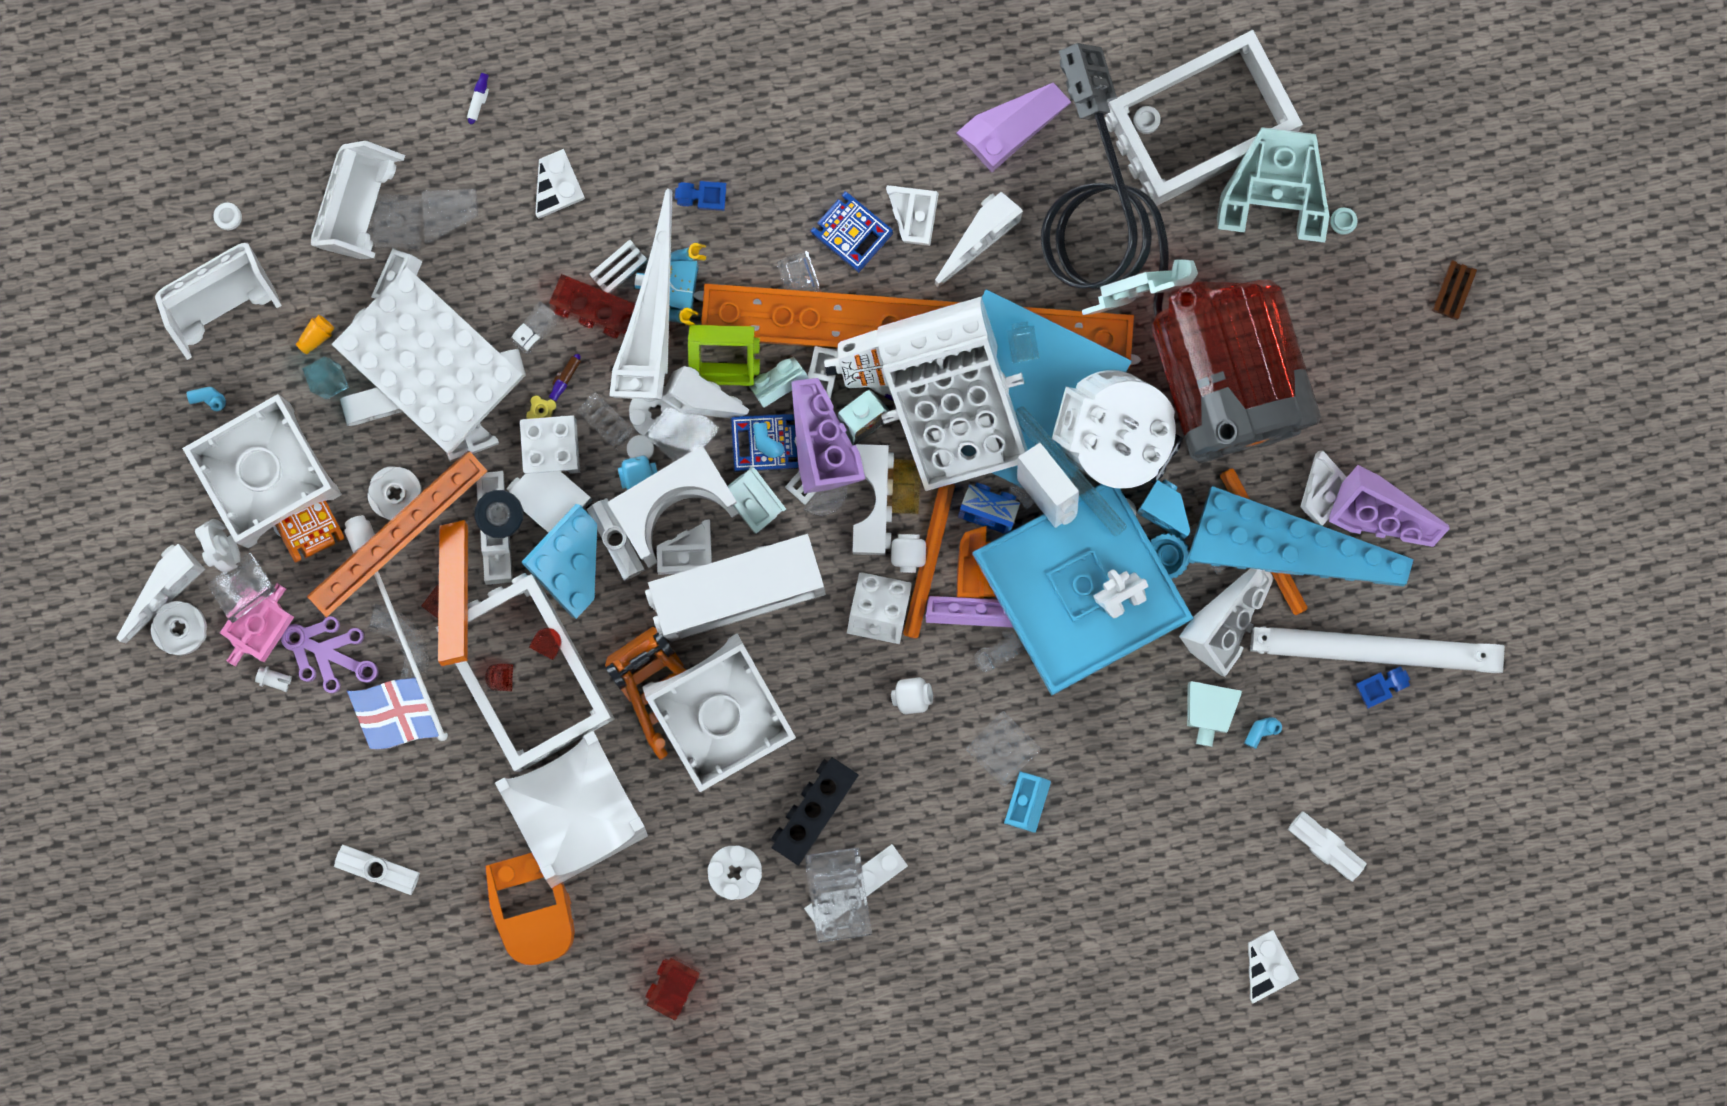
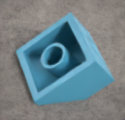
[1137,480,1190,540]

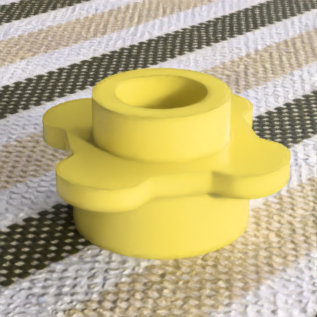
[526,396,556,419]

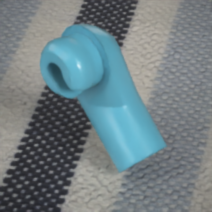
[187,387,226,411]
[753,423,784,458]
[1244,717,1282,749]

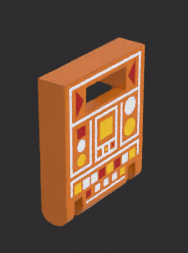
[275,501,345,563]

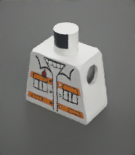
[824,330,888,388]

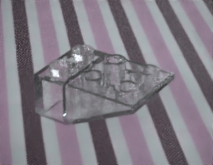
[805,848,872,943]

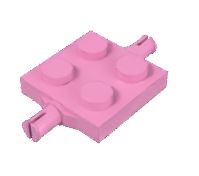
[220,583,294,667]

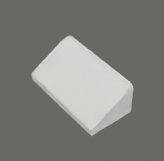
[371,249,422,299]

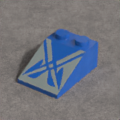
[958,483,1020,534]

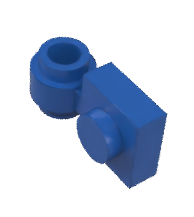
[675,181,727,211]
[1355,666,1411,709]

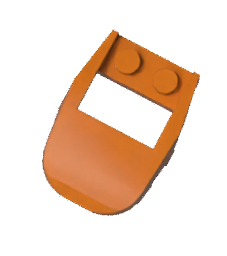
[486,853,575,965]

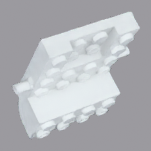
[877,297,1028,491]

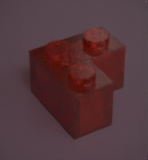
[645,955,702,1021]

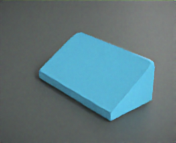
[1004,771,1051,833]

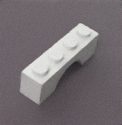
[853,444,894,555]

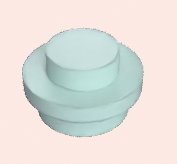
[1330,208,1357,235]

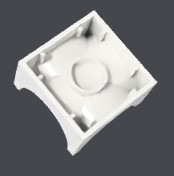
[182,394,342,548]
[607,445,739,568]
[643,634,796,792]
[495,731,648,888]

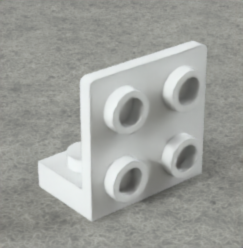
[520,415,580,474]
[847,572,912,644]

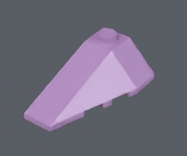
[956,83,1071,172]
[791,378,865,494]
[1329,465,1450,547]

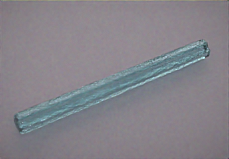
[1015,406,1126,536]

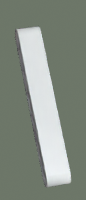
[340,349,526,426]

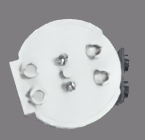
[1052,370,1183,488]

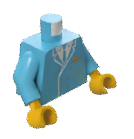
[635,243,706,326]

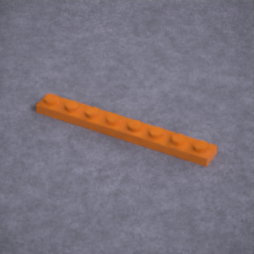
[307,451,488,618]

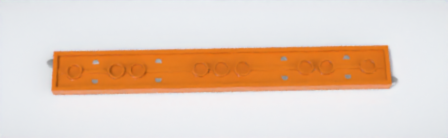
[694,284,1141,370]

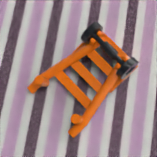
[605,627,686,760]

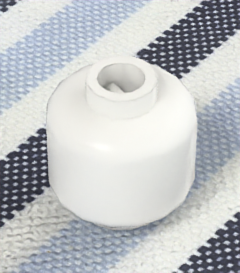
[891,534,926,573]
[891,677,933,714]

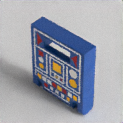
[810,191,894,273]
[731,414,799,472]

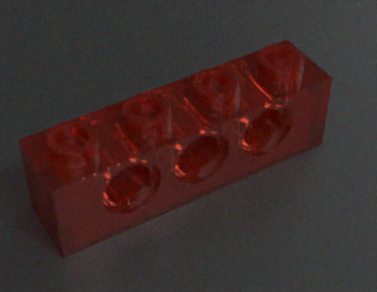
[549,274,636,339]

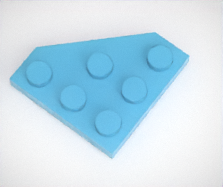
[522,504,597,619]

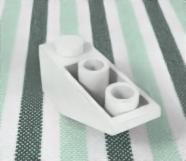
[662,366,749,419]

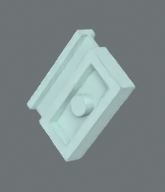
[749,356,809,408]
[727,466,786,533]

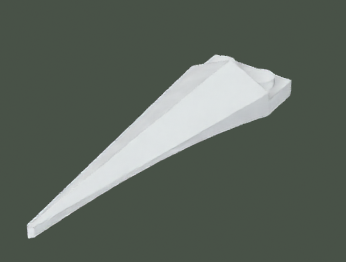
[610,189,672,400]

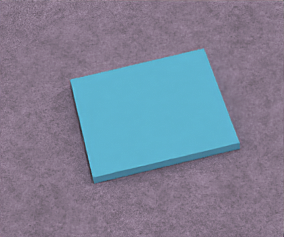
[961,289,1132,489]
[972,484,1194,696]

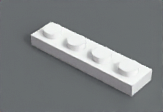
[804,844,908,930]

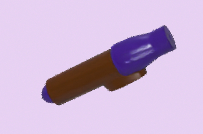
[549,354,581,402]

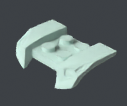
[1082,260,1198,315]

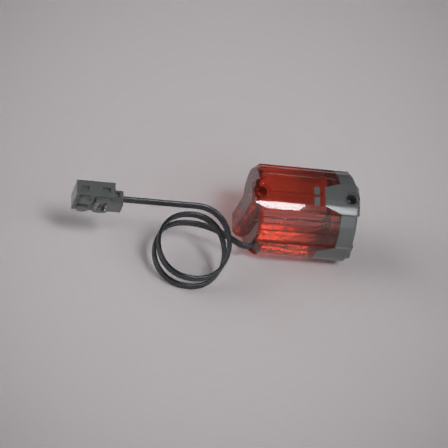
[1041,43,1321,463]

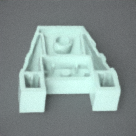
[1217,127,1330,243]

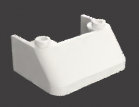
[311,141,405,259]
[155,243,282,360]

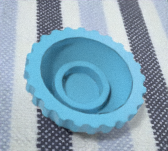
[1151,533,1190,579]

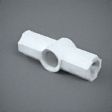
[587,498,645,581]
[1288,812,1367,882]
[334,845,420,895]

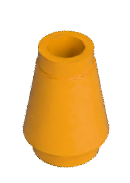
[296,314,335,355]

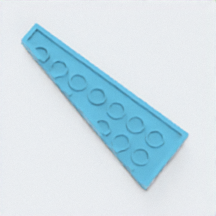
[1187,486,1414,586]

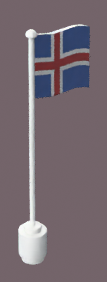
[344,515,448,749]

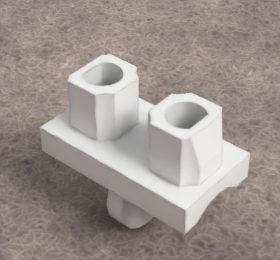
[1093,569,1149,618]

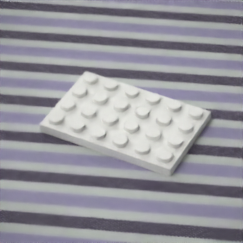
[332,267,524,454]

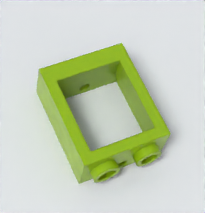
[688,325,760,386]

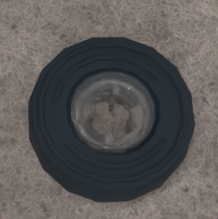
[474,490,523,538]

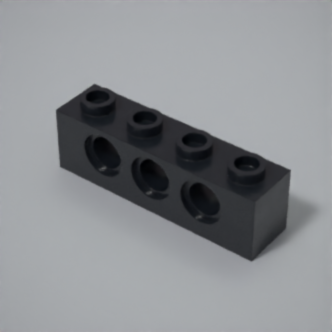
[770,757,859,866]

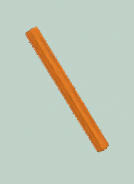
[1220,468,1308,615]
[903,484,955,638]

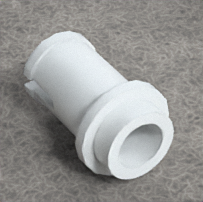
[255,666,292,692]

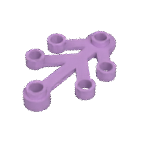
[281,616,379,693]

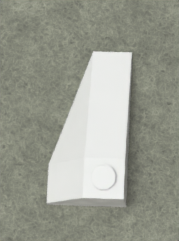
[935,192,1023,288]
[117,544,205,643]
[1179,568,1274,677]

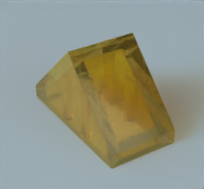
[892,459,920,514]

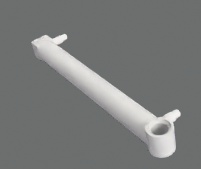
[1250,626,1505,673]

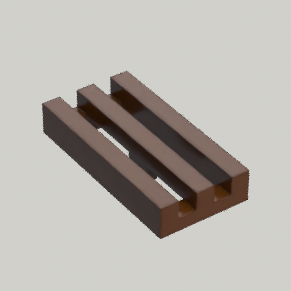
[1432,260,1477,320]

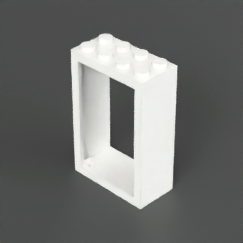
[1105,30,1303,206]
[645,534,826,642]
[436,573,615,772]

